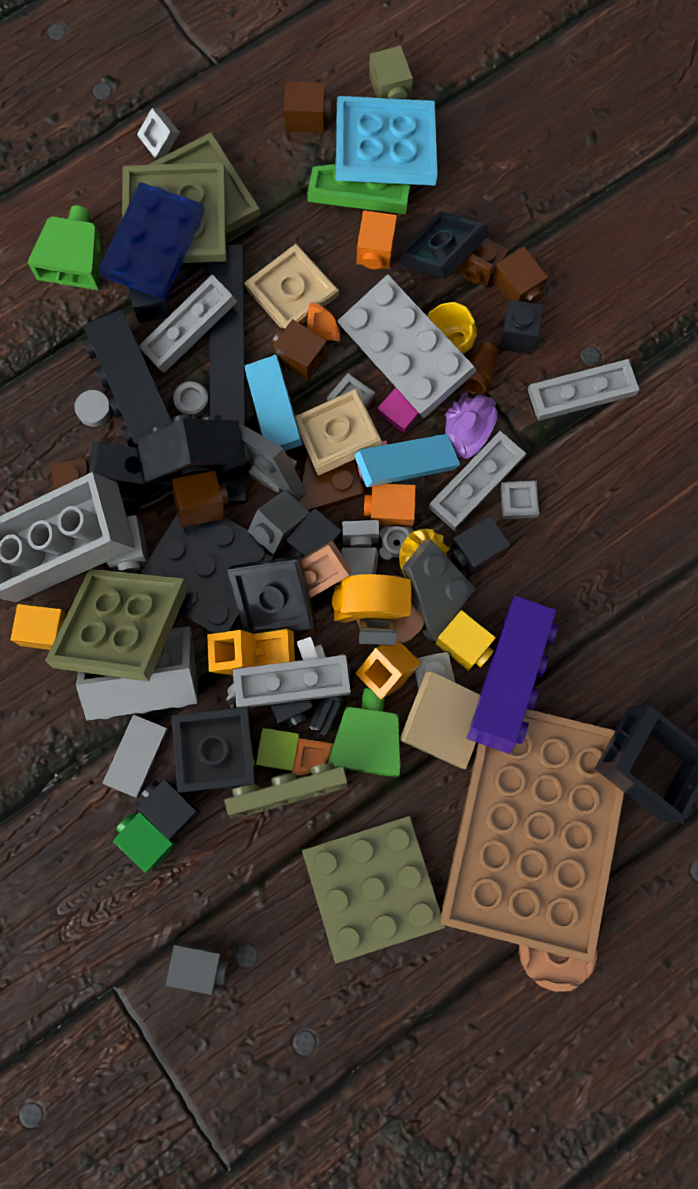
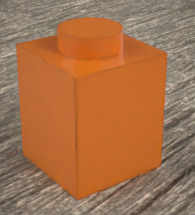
[357,210,397,269]
[364,484,416,528]

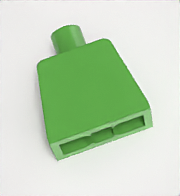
[28,205,102,290]
[328,688,400,778]

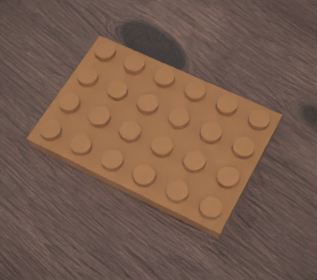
[439,709,624,963]

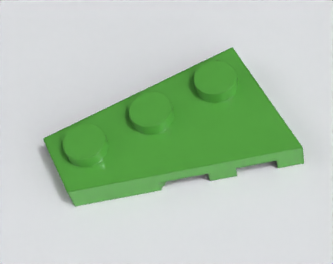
[308,164,411,214]

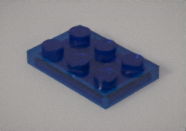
[98,182,205,299]

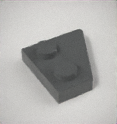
[239,423,306,501]
[403,540,475,641]

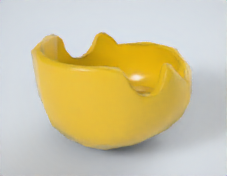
[427,302,477,355]

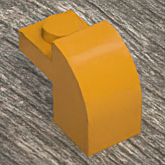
[332,574,411,623]
[207,629,295,675]

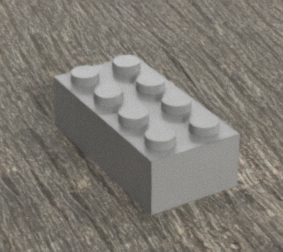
[0,472,135,602]

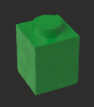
[113,812,178,873]

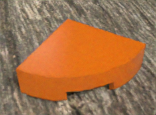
[307,302,340,342]
[292,738,334,776]

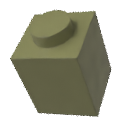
[369,45,413,100]

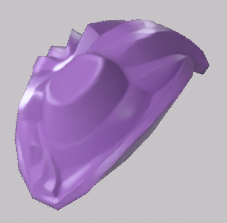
[445,392,498,459]

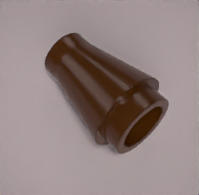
[461,342,499,395]

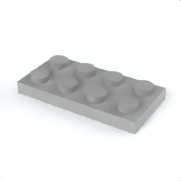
[337,274,476,418]

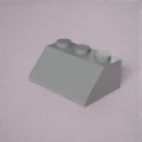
[76,626,198,720]

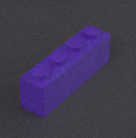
[466,596,558,754]

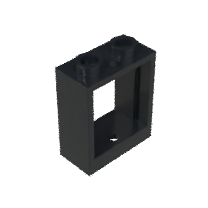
[594,705,698,822]

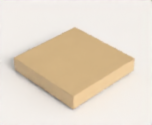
[244,244,339,328]
[295,388,383,476]
[399,671,480,769]

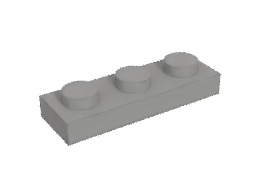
[138,275,237,373]
[528,359,639,421]
[428,431,526,531]
[233,655,351,708]

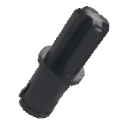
[309,666,357,735]

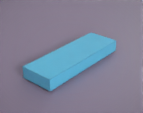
[244,355,303,451]
[354,434,460,487]

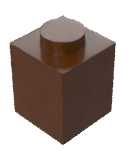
[284,81,332,133]
[492,246,548,304]
[272,319,327,381]
[172,471,229,527]

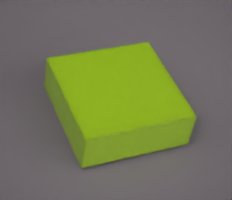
[256,728,299,771]

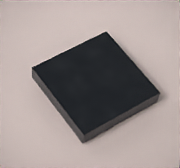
[397,211,490,280]
[227,555,317,634]

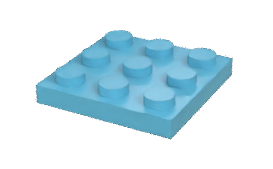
[336,96,437,185]

